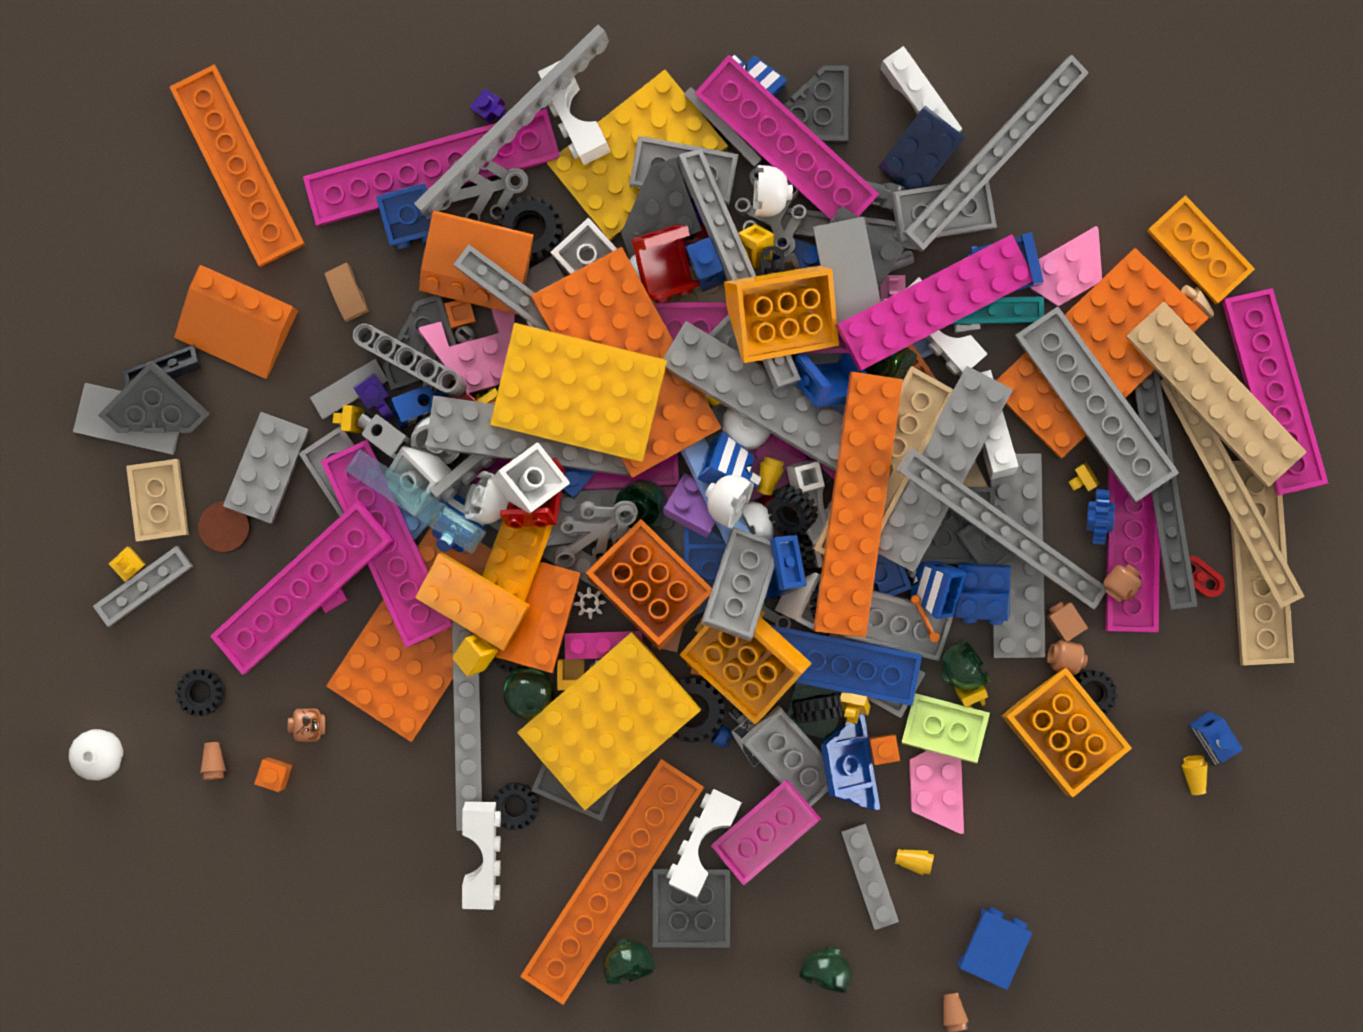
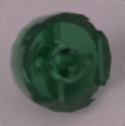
[615,479,667,530]
[941,639,990,691]
[503,667,554,720]
[603,939,656,985]
[798,947,852,993]

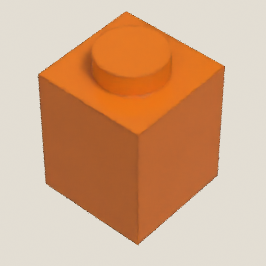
[868,734,900,765]
[254,757,293,792]

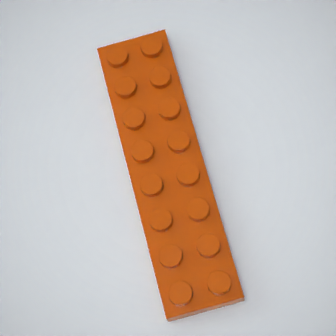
[170,64,306,267]

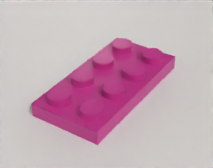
[711,779,821,886]

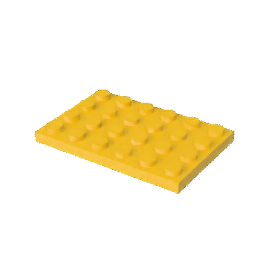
[547,70,728,242]
[490,323,667,462]
[517,631,701,810]

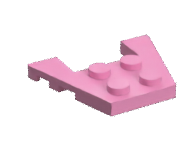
[418,308,515,394]

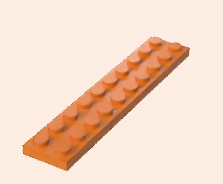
[813,372,903,638]
[520,758,704,1005]

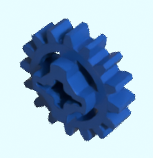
[1086,489,1115,545]

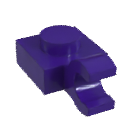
[469,88,506,123]
[353,373,394,420]

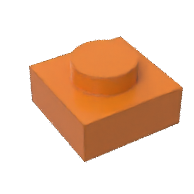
[444,300,476,329]

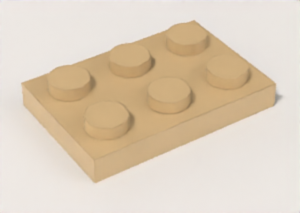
[126,459,189,542]

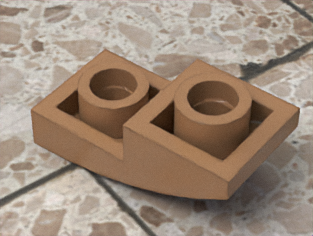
[325,262,369,322]

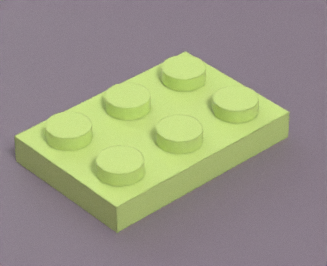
[902,693,990,764]

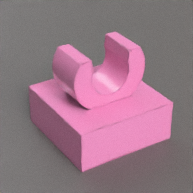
[879,275,906,300]

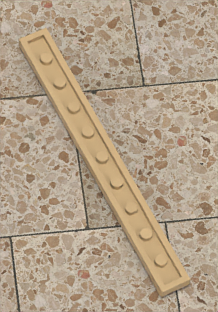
[1160,378,1305,608]

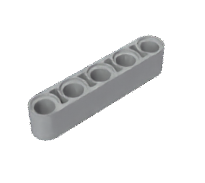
[353,323,467,397]

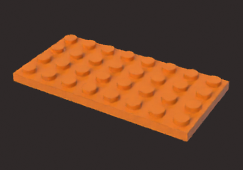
[531,247,722,478]
[996,248,1209,460]
[326,515,492,742]

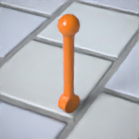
[911,595,940,643]

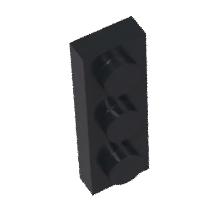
[123,345,201,387]

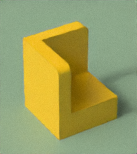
[738,224,774,269]
[453,634,498,677]
[557,659,585,690]

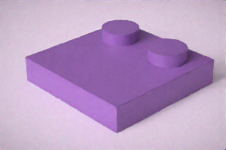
[661,473,716,538]

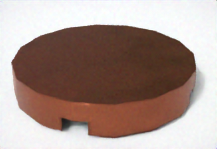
[198,501,250,553]

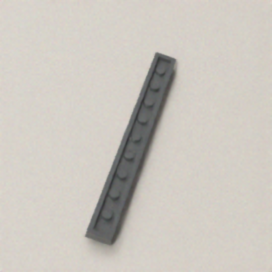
[1134,370,1198,612]

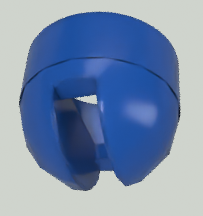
[711,725,733,747]

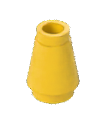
[757,456,785,496]
[1182,755,1208,795]
[895,849,934,876]

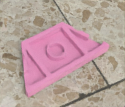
[1030,226,1102,307]
[909,750,964,834]

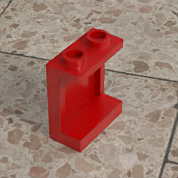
[631,225,700,303]
[500,458,565,529]

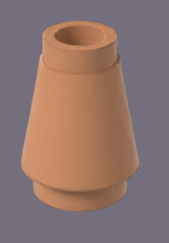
[200,742,226,780]
[943,993,969,1032]

